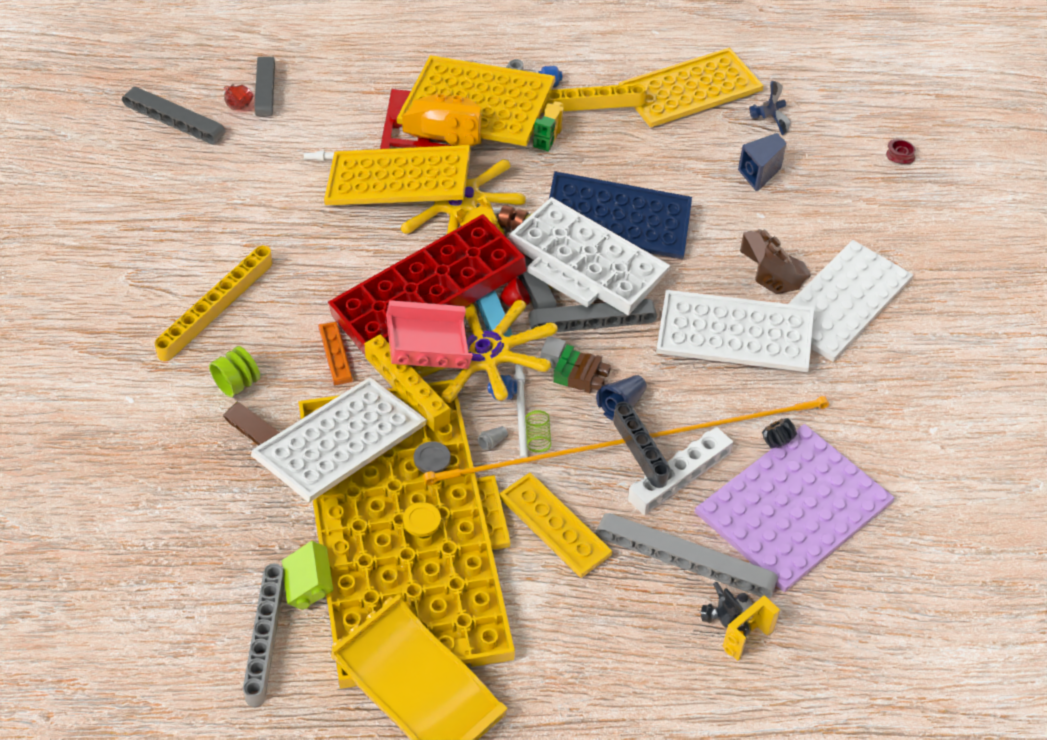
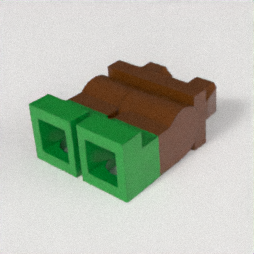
[553,344,611,393]

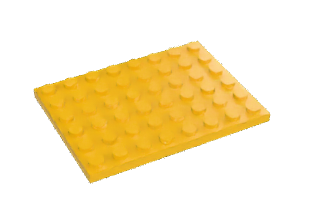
[397,55,555,146]

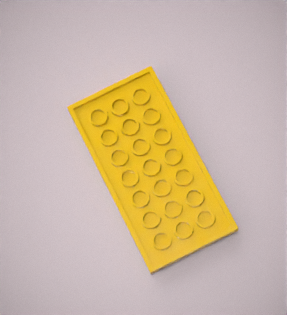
[618,47,764,128]
[324,145,471,205]

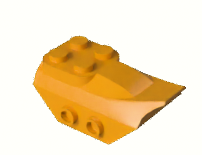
[402,94,481,146]

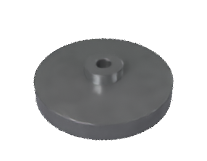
[414,442,450,473]

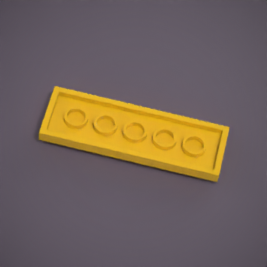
[499,472,612,578]

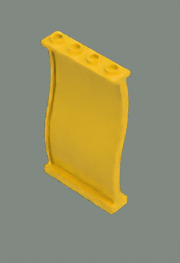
[331,594,508,740]

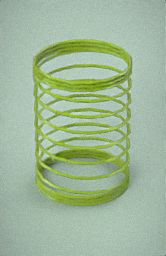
[525,410,552,452]

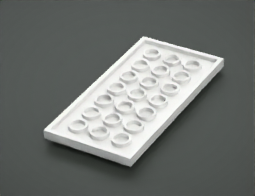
[788,240,913,362]
[656,290,814,372]
[251,377,427,503]

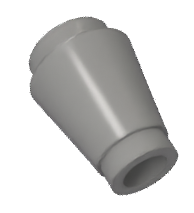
[478,426,508,450]

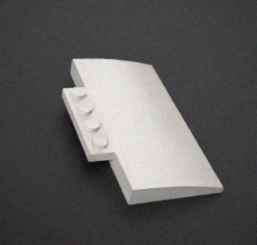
[509,197,670,315]

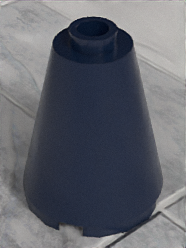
[596,375,647,421]

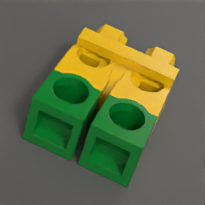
[533,101,564,152]

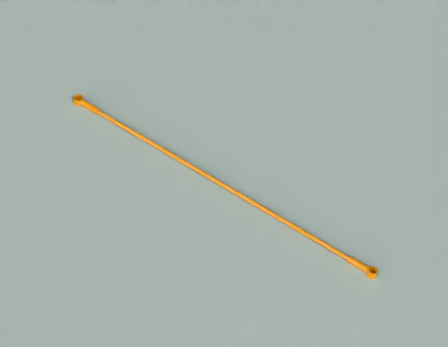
[423,396,829,485]

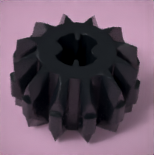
[762,418,798,448]

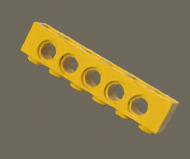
[364,334,450,432]

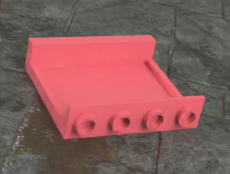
[386,301,473,369]

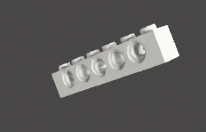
[628,427,733,516]

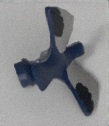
[749,81,791,135]

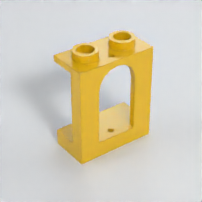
[722,595,780,661]

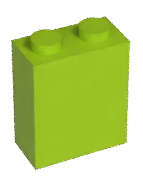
[282,541,333,610]

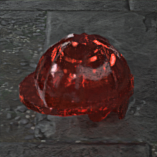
[224,84,253,110]

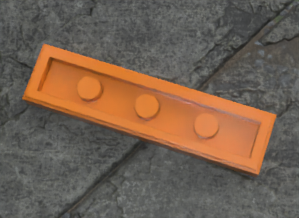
[318,321,353,386]

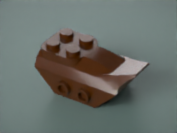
[740,229,811,294]

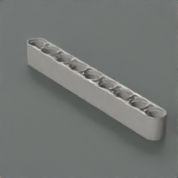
[596,513,778,598]

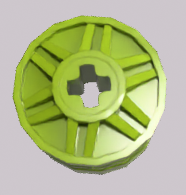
[209,346,261,398]

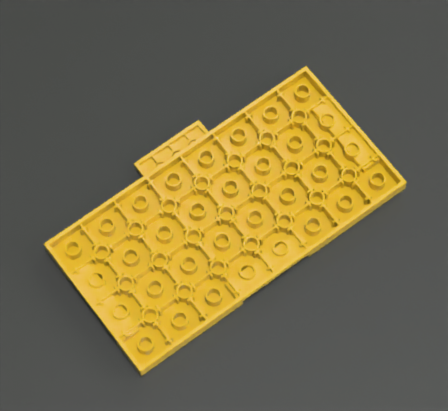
[298,380,515,689]

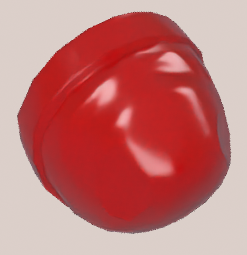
[501,277,531,308]

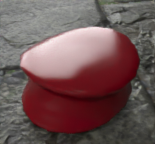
[886,139,916,164]

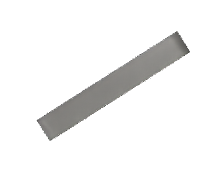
[243,563,285,707]

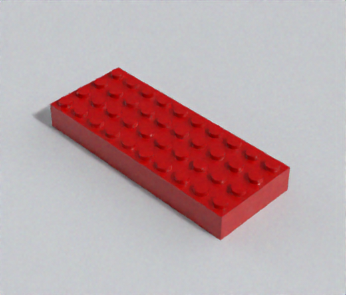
[328,214,526,356]

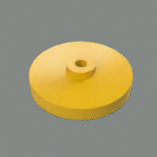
[403,502,441,537]

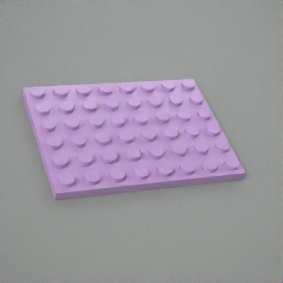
[694,424,895,592]

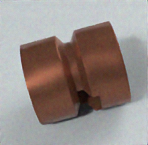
[498,205,529,231]

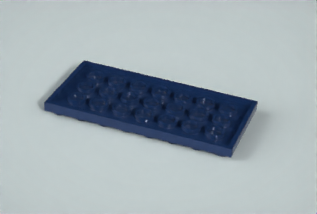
[549,171,692,259]

